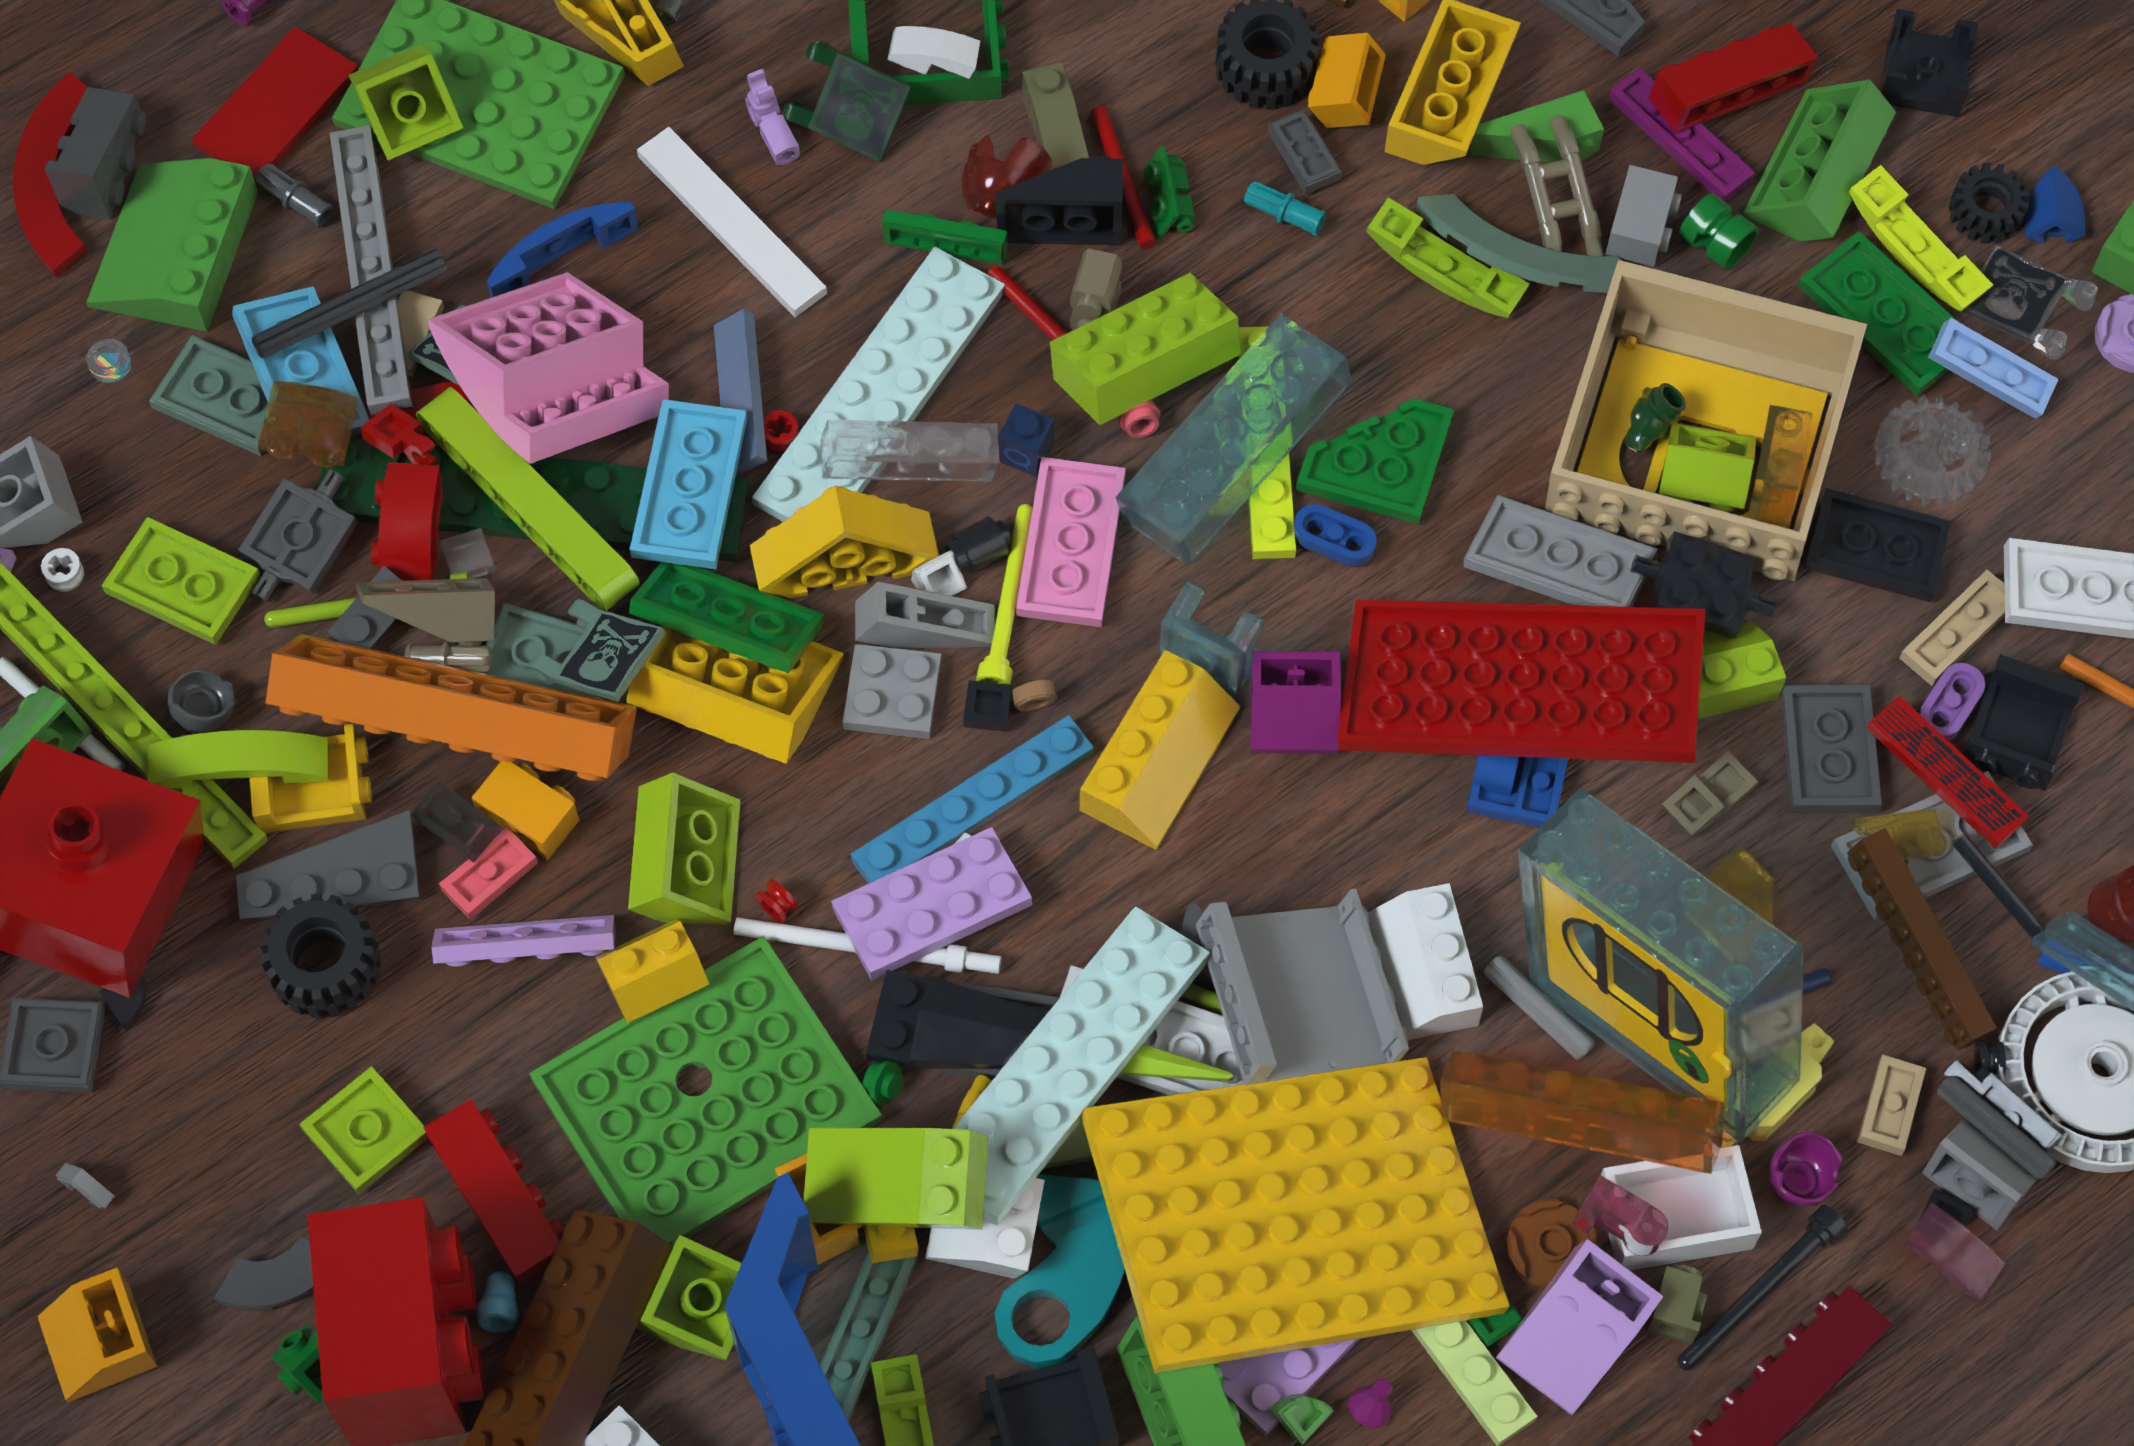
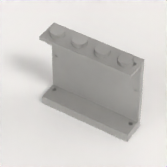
[1195,889,1409,1085]

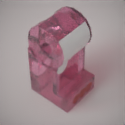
[1572,1175,1669,1256]

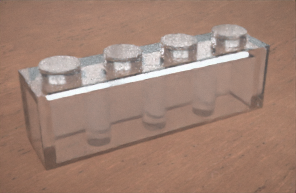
[820,420,999,482]

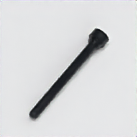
[1677,1204,1848,1371]

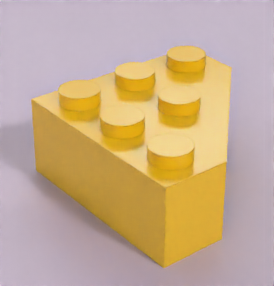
[750,486,939,599]

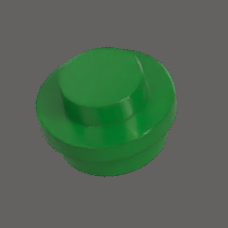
[863,1060,904,1106]

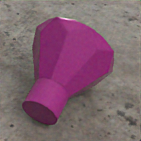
[1347,1378,1392,1429]

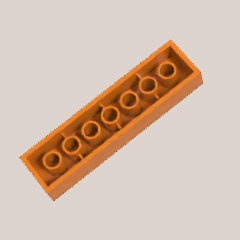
[265,634,637,781]

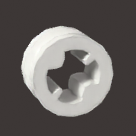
[41,548,84,592]

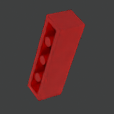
[1648,23,1818,133]
[423,1099,564,1290]

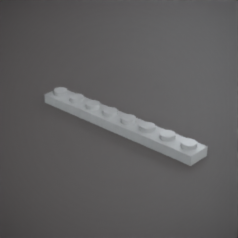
[330,125,413,415]

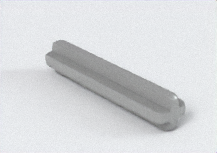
[1484,956,1595,1060]

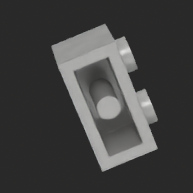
[1605,165,1682,267]

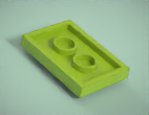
[101,517,261,645]

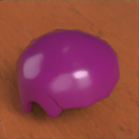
[1769,1132,1842,1207]

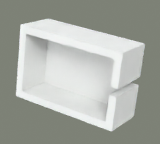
[1597,1145,1762,1271]

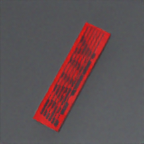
[1866,696,2029,849]

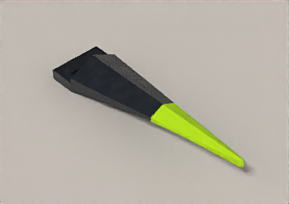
[866,970,1234,1082]

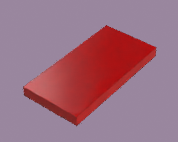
[191,27,359,187]

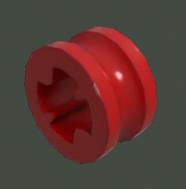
[763,410,799,454]
[754,879,798,924]

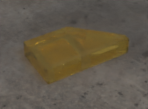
[1852,809,1945,860]

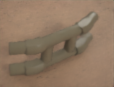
[1510,115,1604,256]

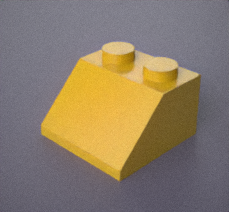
[595,919,710,1023]

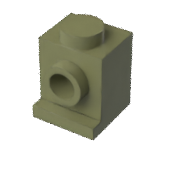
[1647,1265,1707,1344]

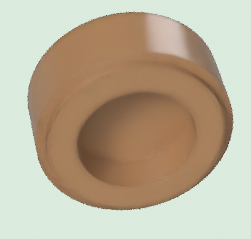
[1011,680,1057,712]

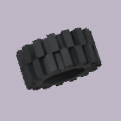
[1949,163,2030,244]

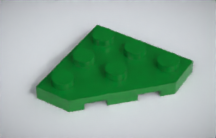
[1296,398,1454,525]

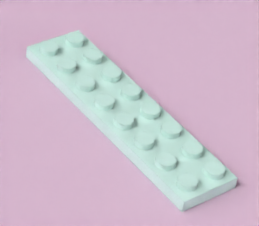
[752,246,1005,522]
[953,906,1210,1226]

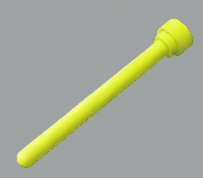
[976,504,1033,685]

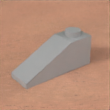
[855,582,995,648]

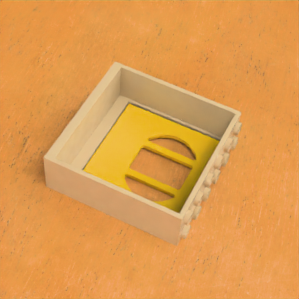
[1545,260,1867,581]

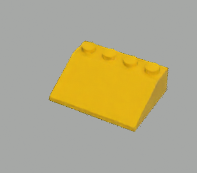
[626,626,844,764]

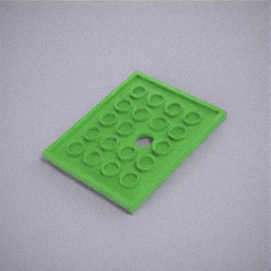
[529,935,882,1245]

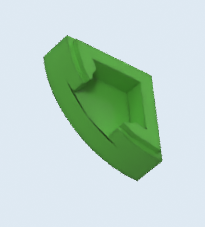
[1269,1394,1334,1444]

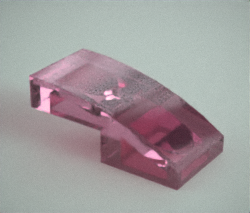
[1904,1203,2005,1302]

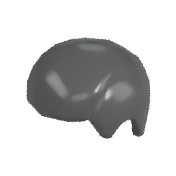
[168,669,236,733]

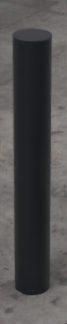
[1951,833,2053,947]

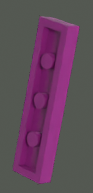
[1609,68,1755,202]

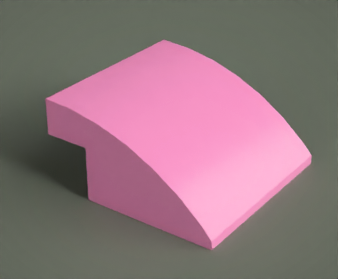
[428,272,669,464]

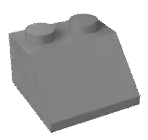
[0,436,82,548]
[1922,1119,2037,1230]

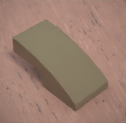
[1662,750,1759,837]

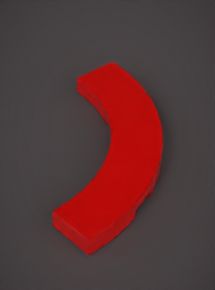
[13,72,88,278]

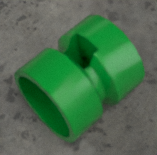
[1679,193,1759,271]

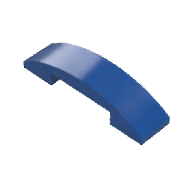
[487,202,639,298]

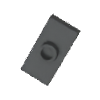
[1267,109,1342,195]

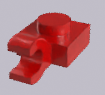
[361,404,437,465]

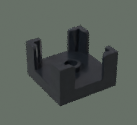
[1880,9,1978,117]

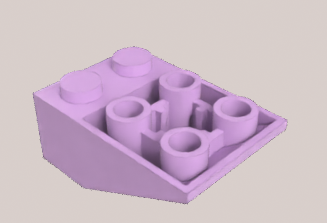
[1496,1239,1663,1415]

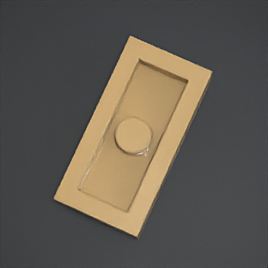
[1857,1054,1926,1156]

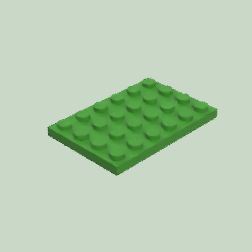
[332,0,625,209]

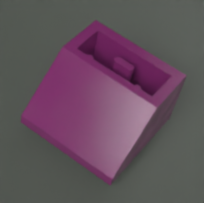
[1250,651,1341,754]

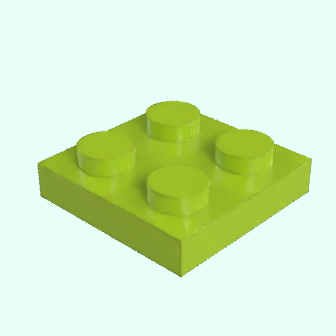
[299,1066,428,1195]

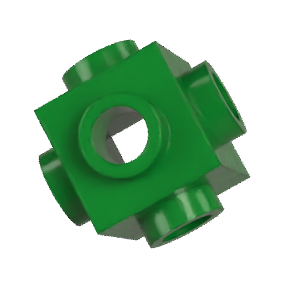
[271,1324,323,1404]

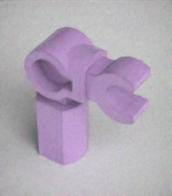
[745,69,800,165]

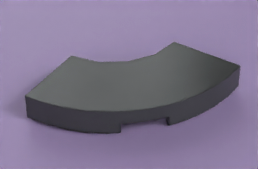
[214,1236,314,1311]

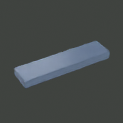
[714,309,767,477]

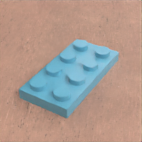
[232,286,369,453]
[630,399,748,569]

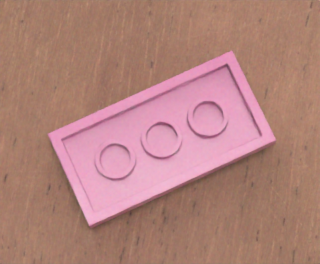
[1016,457,1126,627]

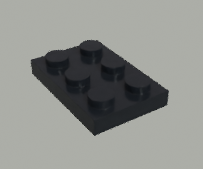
[1804,488,1952,602]

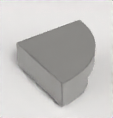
[55,1163,115,1209]

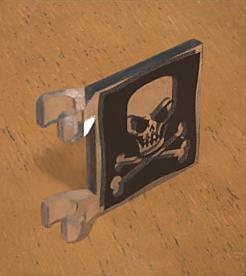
[1958,245,2098,360]

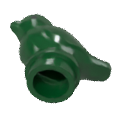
[1625,383,1686,453]

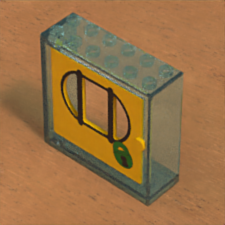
[1518,787,1804,1143]

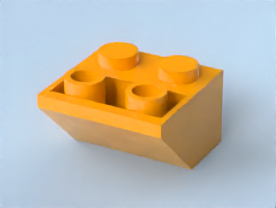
[37,1267,157,1403]

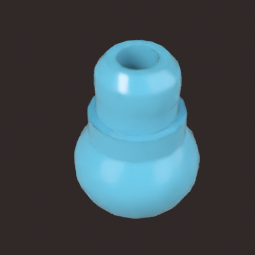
[475,1271,520,1333]

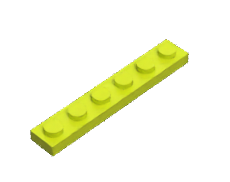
[1238,326,1296,559]

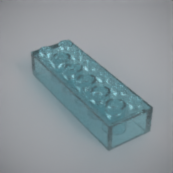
[1115,313,1352,566]

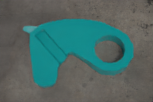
[994,1174,1125,1369]

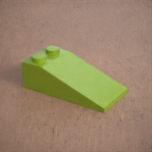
[804,1128,989,1230]

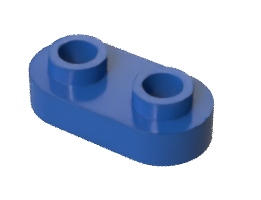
[1294,504,1377,567]

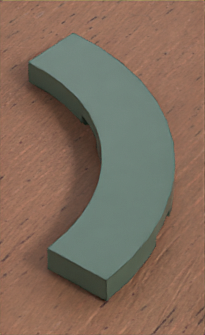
[1415,194,1621,293]

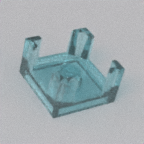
[1159,581,1264,699]

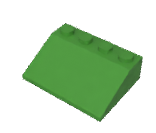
[86,158,258,332]

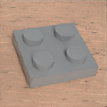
[843,644,942,739]

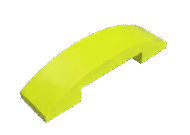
[1849,165,1993,312]

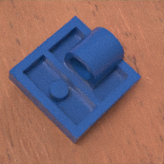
[1466,755,1568,831]

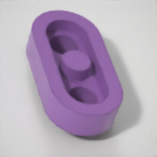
[1919,663,1985,741]

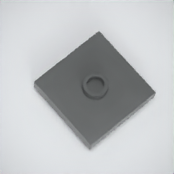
[0,997,105,1093]

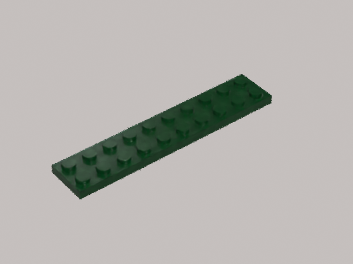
[317,436,750,562]

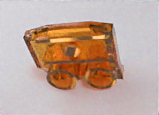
[258,381,359,467]

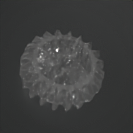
[1874,395,1991,507]

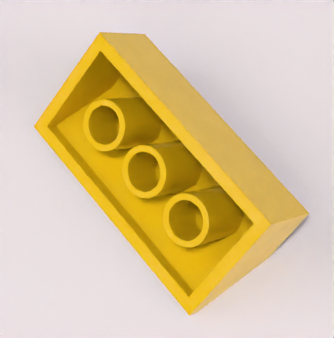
[1384,0,1521,165]
[1079,650,1240,850]

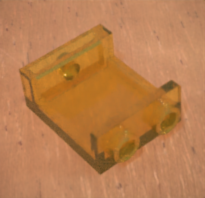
[1747,405,1813,529]

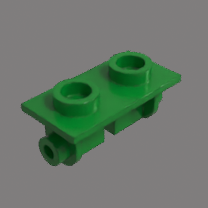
[1143,145,1196,238]

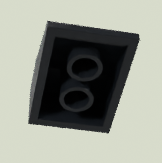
[996,156,1123,246]

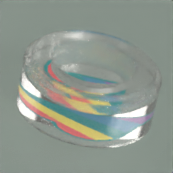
[86,339,131,383]

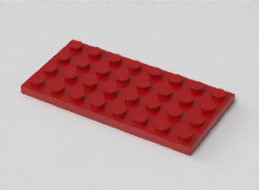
[1337,599,1706,763]

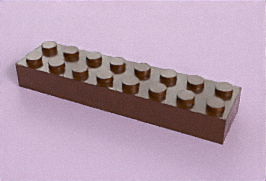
[1847,828,1997,1050]

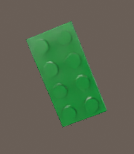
[1797,231,1957,396]
[629,562,824,674]

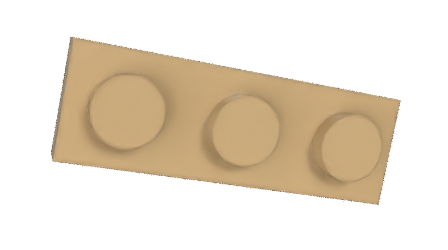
[1899,570,2005,686]

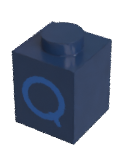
[998,403,1054,477]

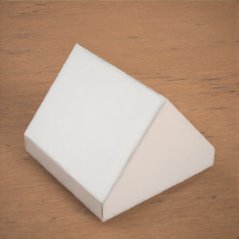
[911,550,967,596]

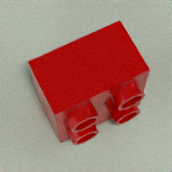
[307,1197,486,1446]

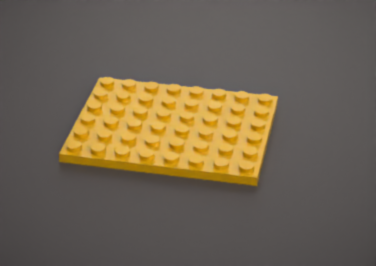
[1081,1057,1510,1374]

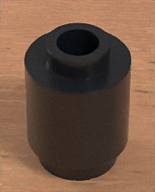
[944,516,1012,573]

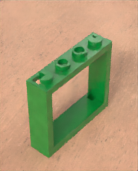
[848,0,1009,105]

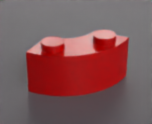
[371,462,443,581]

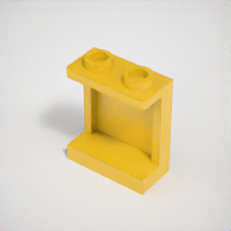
[250,723,372,833]

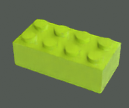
[1050,273,1240,425]

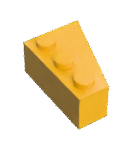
[554,0,684,86]

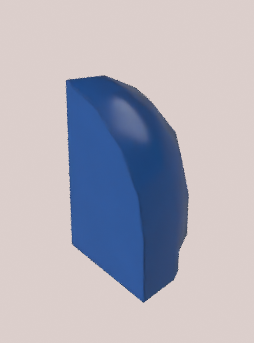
[2025,166,2086,243]

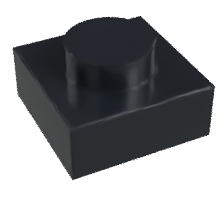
[963,680,1012,732]

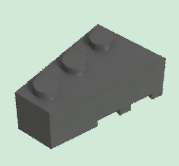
[44,87,146,220]

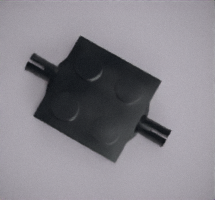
[1630,531,1777,639]

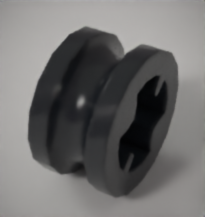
[1974,1039,2006,1076]

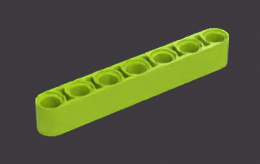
[416,387,640,611]

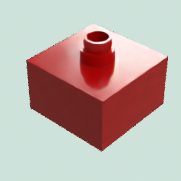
[0,738,205,998]

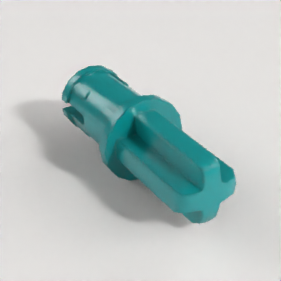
[1244,182,1326,236]

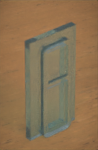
[2031,912,2134,1011]

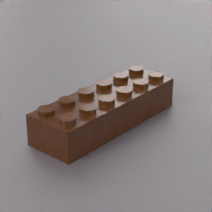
[464,1209,673,1446]

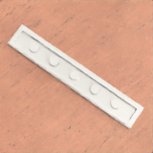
[637,127,827,318]

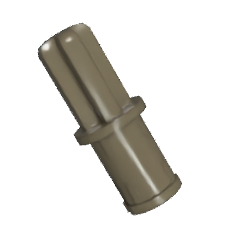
[404,641,493,672]

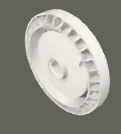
[1997,969,2134,1173]

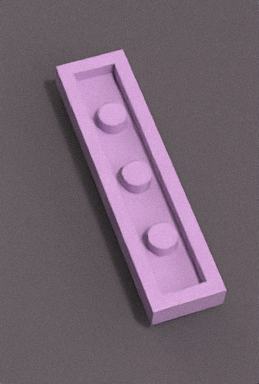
[431,915,616,966]

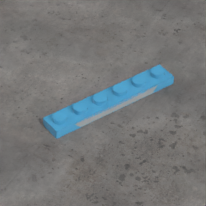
[851,715,1094,884]

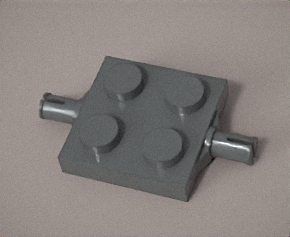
[238,469,359,602]

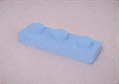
[1928,318,2058,419]

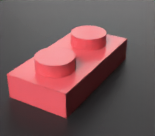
[439,827,538,920]

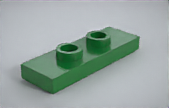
[882,209,1008,265]

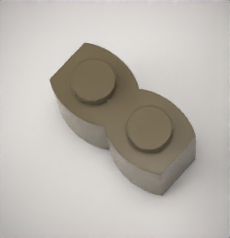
[1070,248,1122,330]

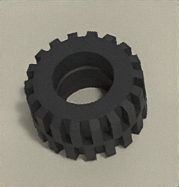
[1215,0,1319,109]
[260,894,381,1019]

